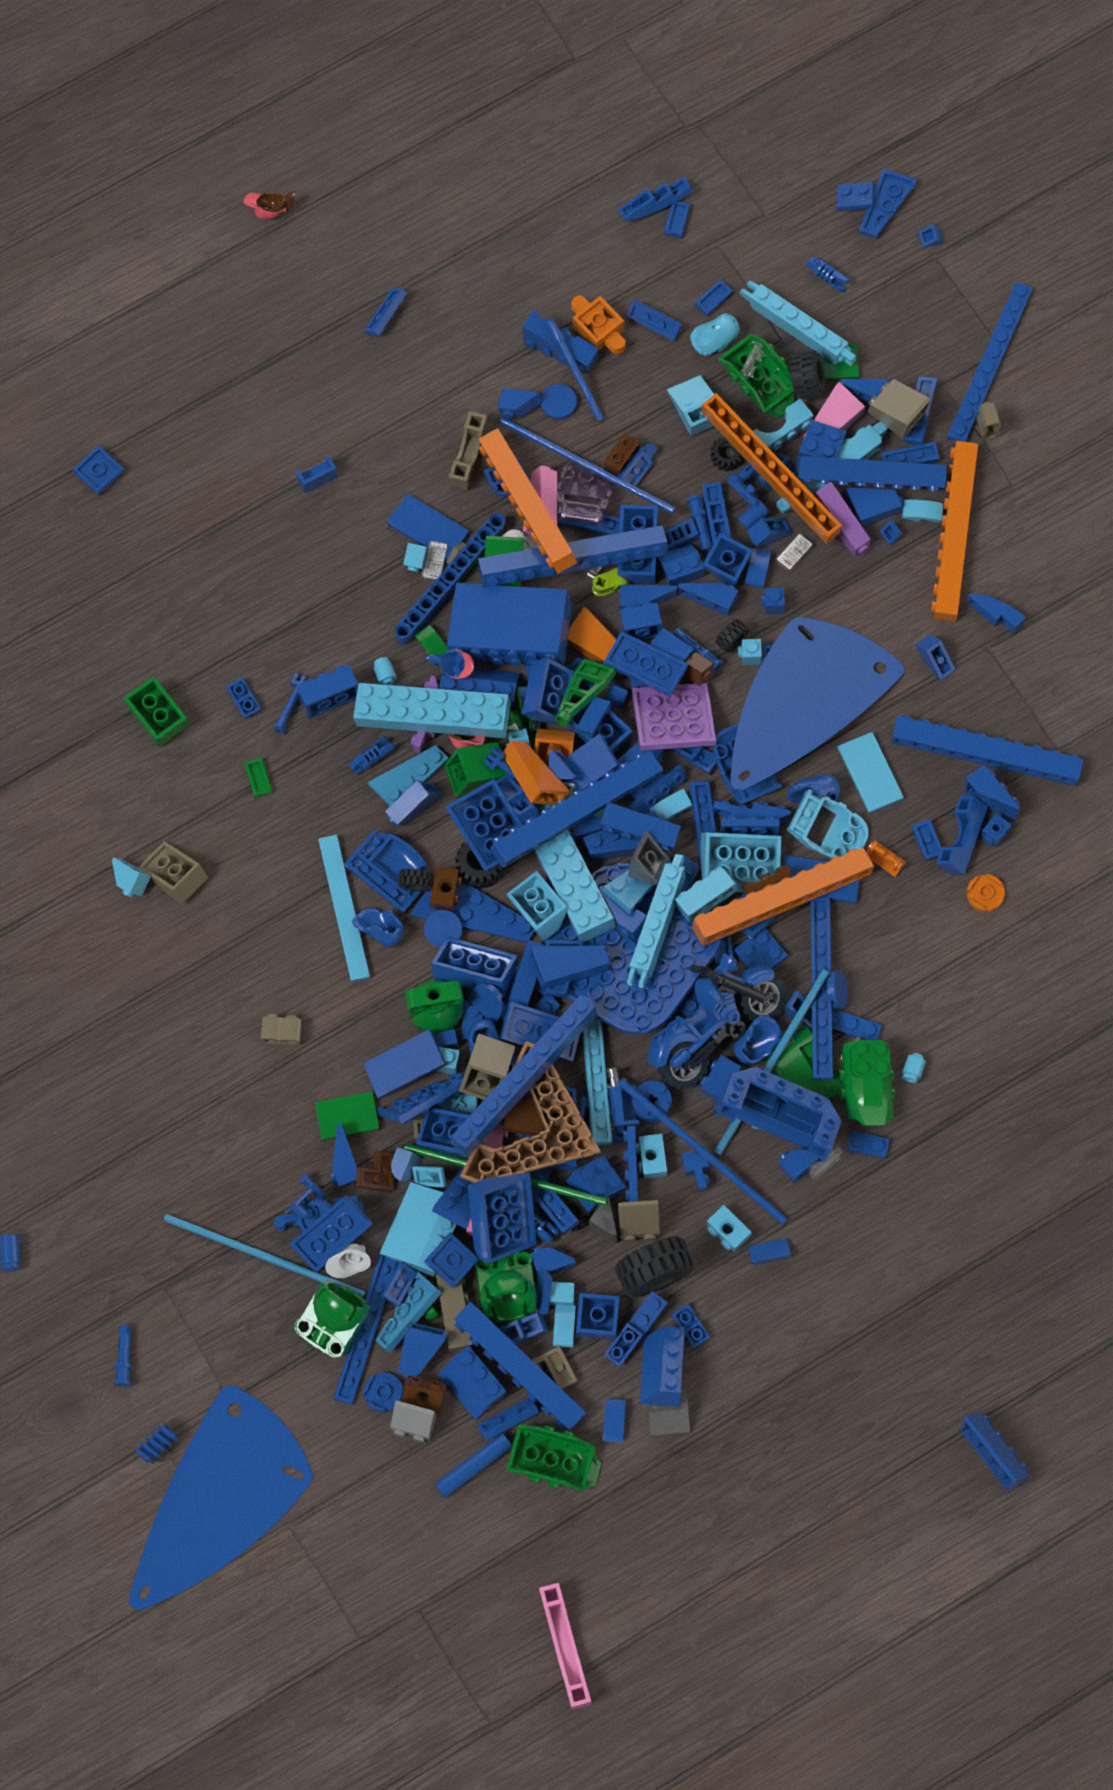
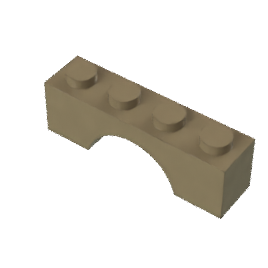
[449,411,488,490]

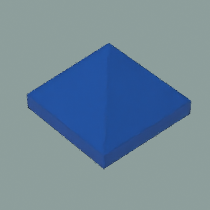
[880,519,902,546]

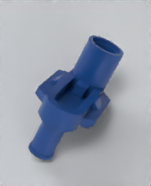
[726,463,770,530]

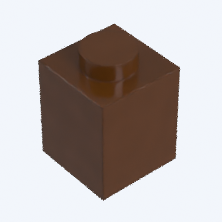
[683,652,713,686]

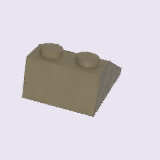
[138,841,208,904]
[618,1200,660,1242]

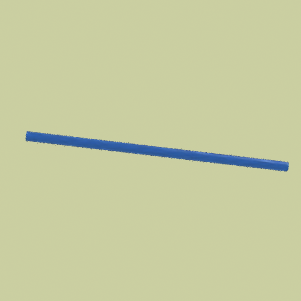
[500,417,676,514]
[618,1078,788,1224]

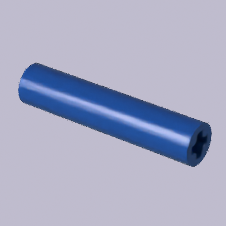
[434,1433,512,1498]

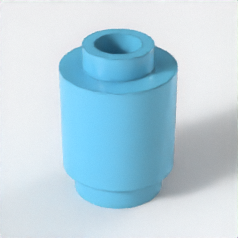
[373,657,397,685]
[902,1053,926,1083]

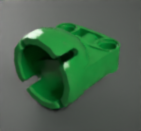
[405,980,464,1035]
[475,1252,537,1323]
[295,1280,370,1358]

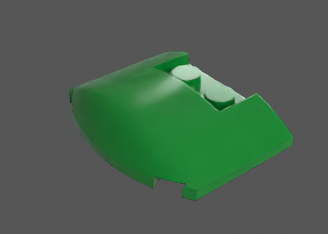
[766,1025,842,1100]

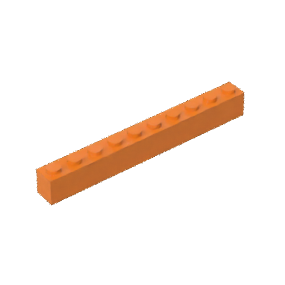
[701,393,842,545]
[479,428,577,574]
[931,441,978,622]
[692,847,874,946]

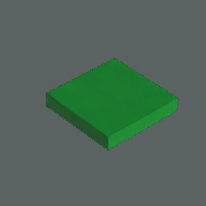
[820,343,859,381]

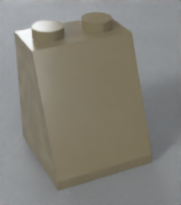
[868,379,931,439]
[459,1033,515,1100]

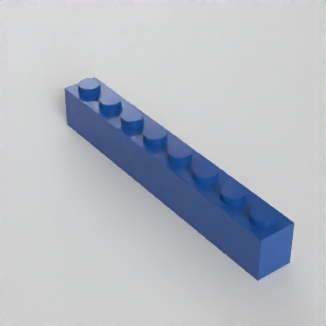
[796,455,947,491]
[454,1302,586,1431]

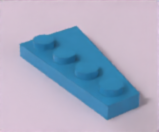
[368,745,449,806]
[376,1272,441,1353]

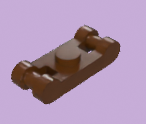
[741,866,791,894]

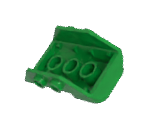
[718,333,795,418]
[838,1040,895,1126]
[506,1425,601,1493]

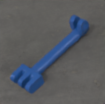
[273,673,313,734]
[483,747,528,798]

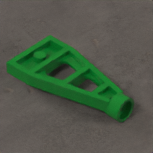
[555,659,617,726]

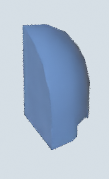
[391,1147,422,1182]

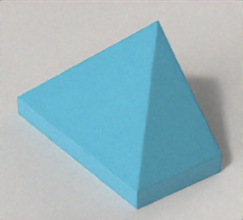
[412,1166,447,1187]

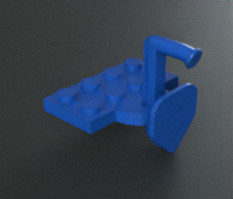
[285,1173,373,1272]

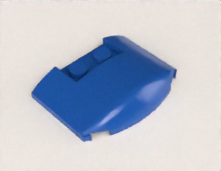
[344,830,428,913]

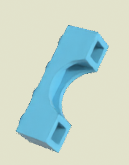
[753,399,813,451]

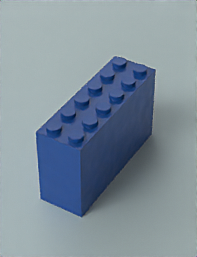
[447,583,573,666]

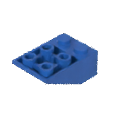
[963,765,1020,822]

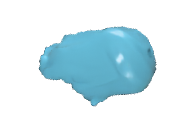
[690,313,740,356]

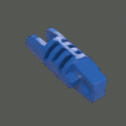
[806,256,850,293]
[349,736,395,775]
[534,1212,560,1244]

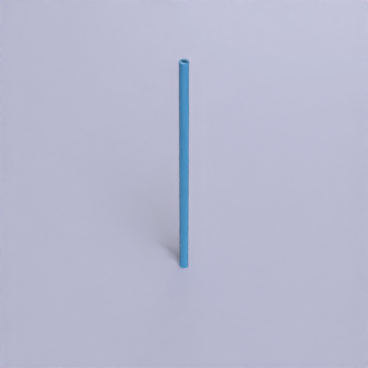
[714,969,830,1156]
[164,1214,366,1298]

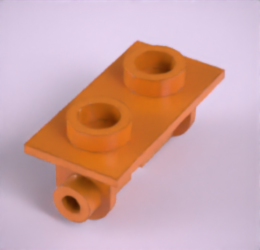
[866,841,906,877]

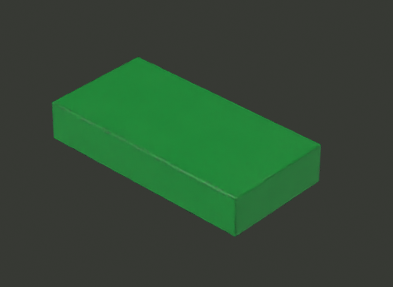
[244,757,273,799]

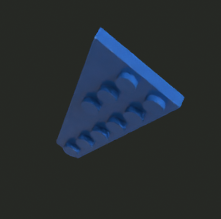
[410,881,536,943]
[376,1069,466,1124]

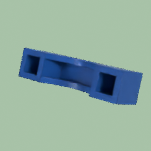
[936,796,988,875]

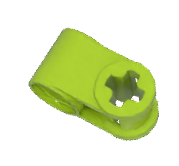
[592,568,629,597]

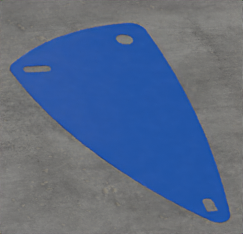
[731,617,904,790]
[129,1385,313,1610]

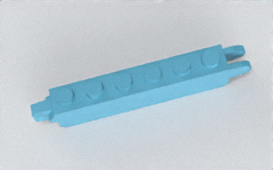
[739,281,856,366]
[776,422,888,514]
[627,854,685,988]

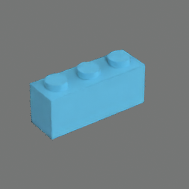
[675,867,737,924]

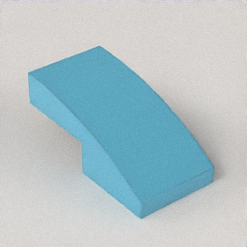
[902,500,943,523]
[649,789,692,821]
[553,1304,576,1348]

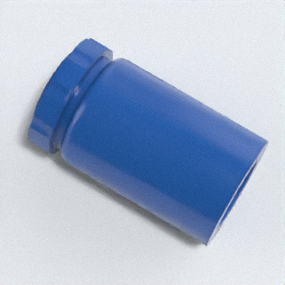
[0,1235,21,1272]

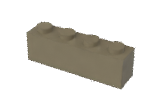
[436,1274,473,1353]

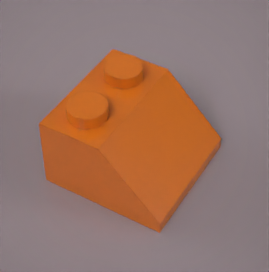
[535,729,575,768]

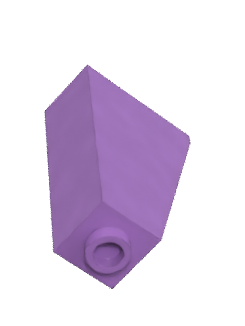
[815,482,871,557]

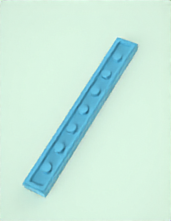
[318,835,370,983]
[582,1017,612,1145]

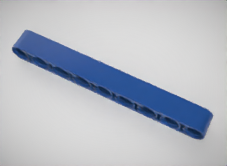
[395,513,506,645]

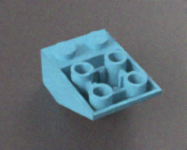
[667,375,714,436]

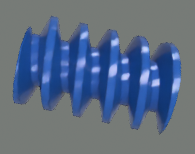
[133,1421,179,1464]

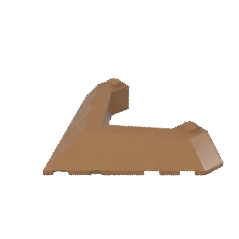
[460,1041,601,1183]

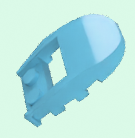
[786,789,868,859]

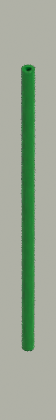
[405,1143,608,1206]

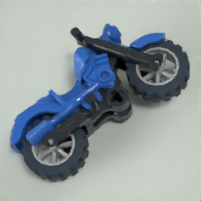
[648,953,787,1089]

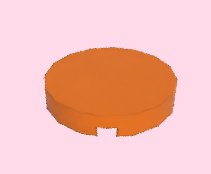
[967,874,1005,912]

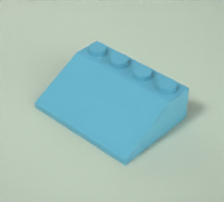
[701,832,781,892]
[379,1182,456,1277]

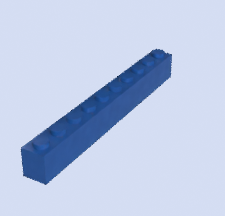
[478,526,667,588]
[891,715,1084,786]
[490,751,663,868]
[451,995,597,1156]

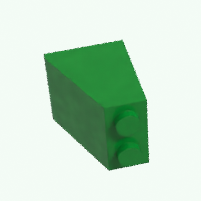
[485,536,524,587]
[444,742,507,798]

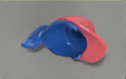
[426,650,474,679]

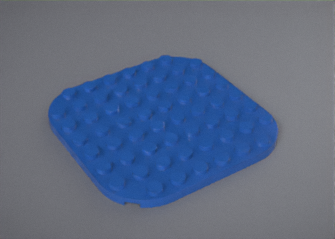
[540,863,721,1035]

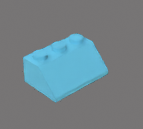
[506,871,568,941]

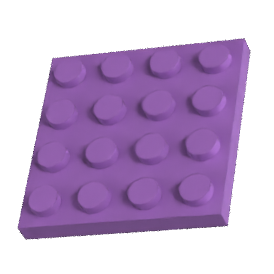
[632,683,716,751]

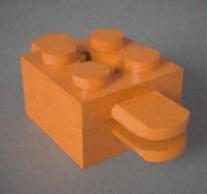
[571,295,626,354]

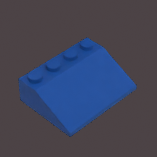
[445,779,523,872]
[468,1173,537,1264]
[959,1412,1029,1493]

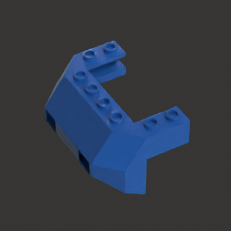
[713,1067,841,1163]

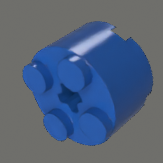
[632,1081,671,1125]

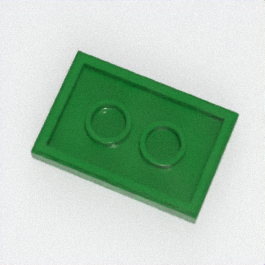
[315,1092,380,1141]

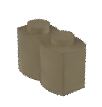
[976,402,1001,441]
[261,1014,302,1046]

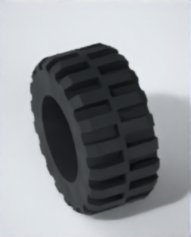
[615,1236,695,1298]

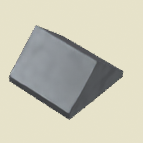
[628,831,669,885]
[589,1197,617,1244]

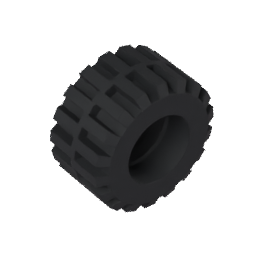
[790,350,826,400]
[455,842,504,889]

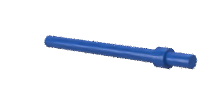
[547,319,604,422]

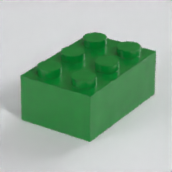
[123,676,189,747]

